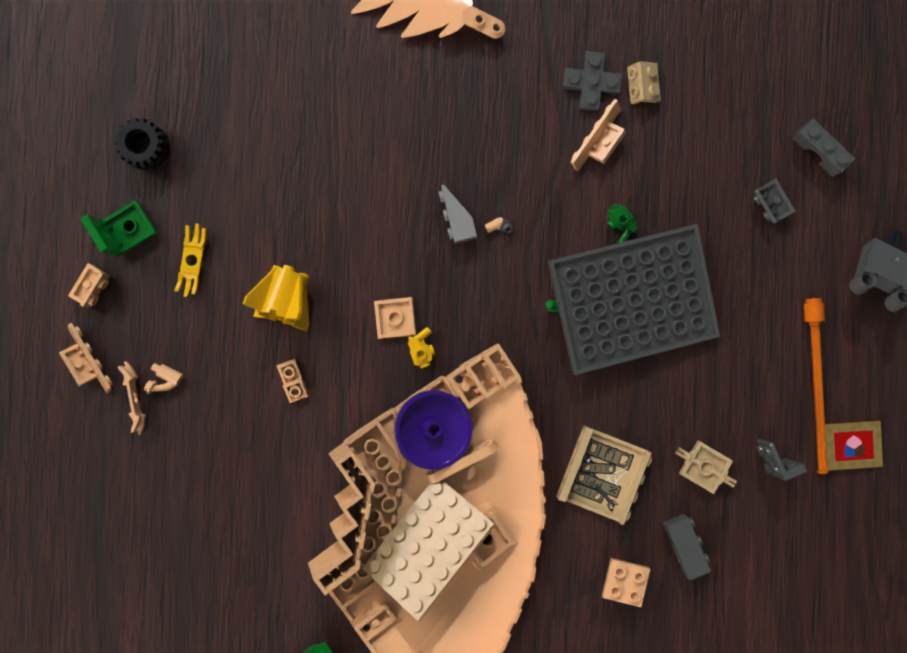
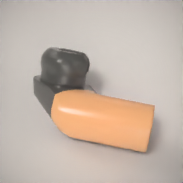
[484,217,513,234]

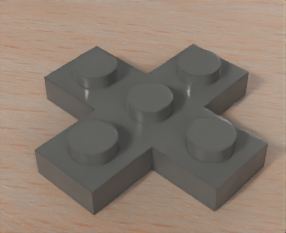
[562,51,622,111]

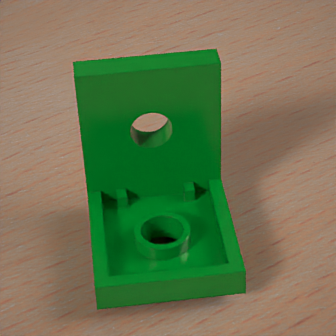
[80,200,157,257]

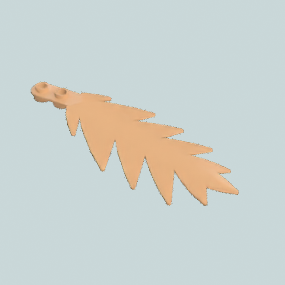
[351,0,505,39]

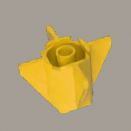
[243,265,310,332]

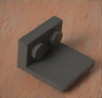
[756,439,807,481]

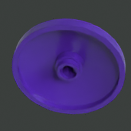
[394,390,472,470]

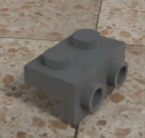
[753,178,796,224]

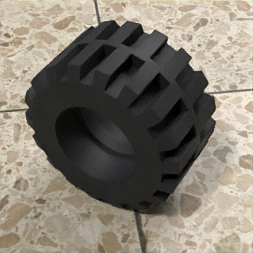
[114,118,170,170]

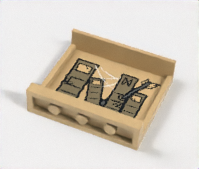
[556,426,652,525]

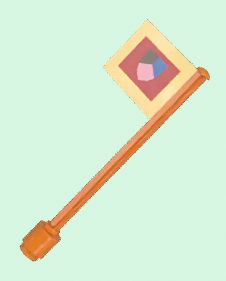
[804,298,883,474]

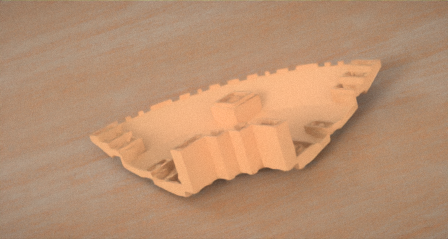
[308,344,546,653]

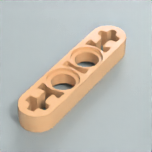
[426,440,498,484]

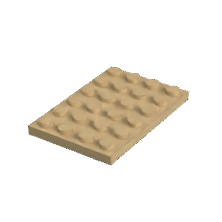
[362,480,496,622]

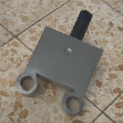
[849,229,907,312]

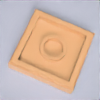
[374,297,416,339]

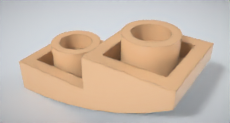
[277,358,308,403]

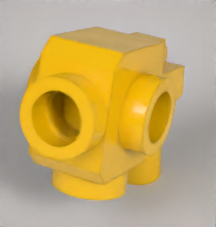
[408,327,436,369]

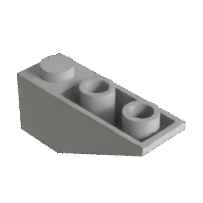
[439,185,477,244]

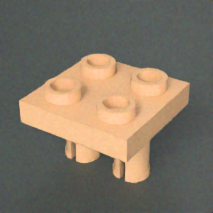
[602,558,650,607]

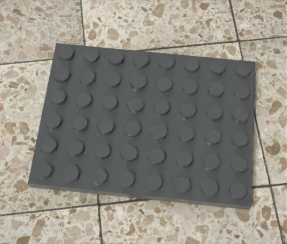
[548,224,720,375]

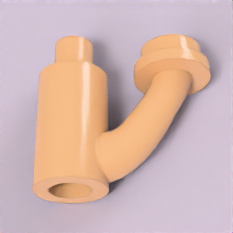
[144,363,184,394]

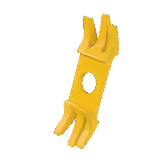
[174,223,207,297]

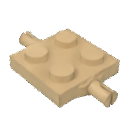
[676,441,737,494]

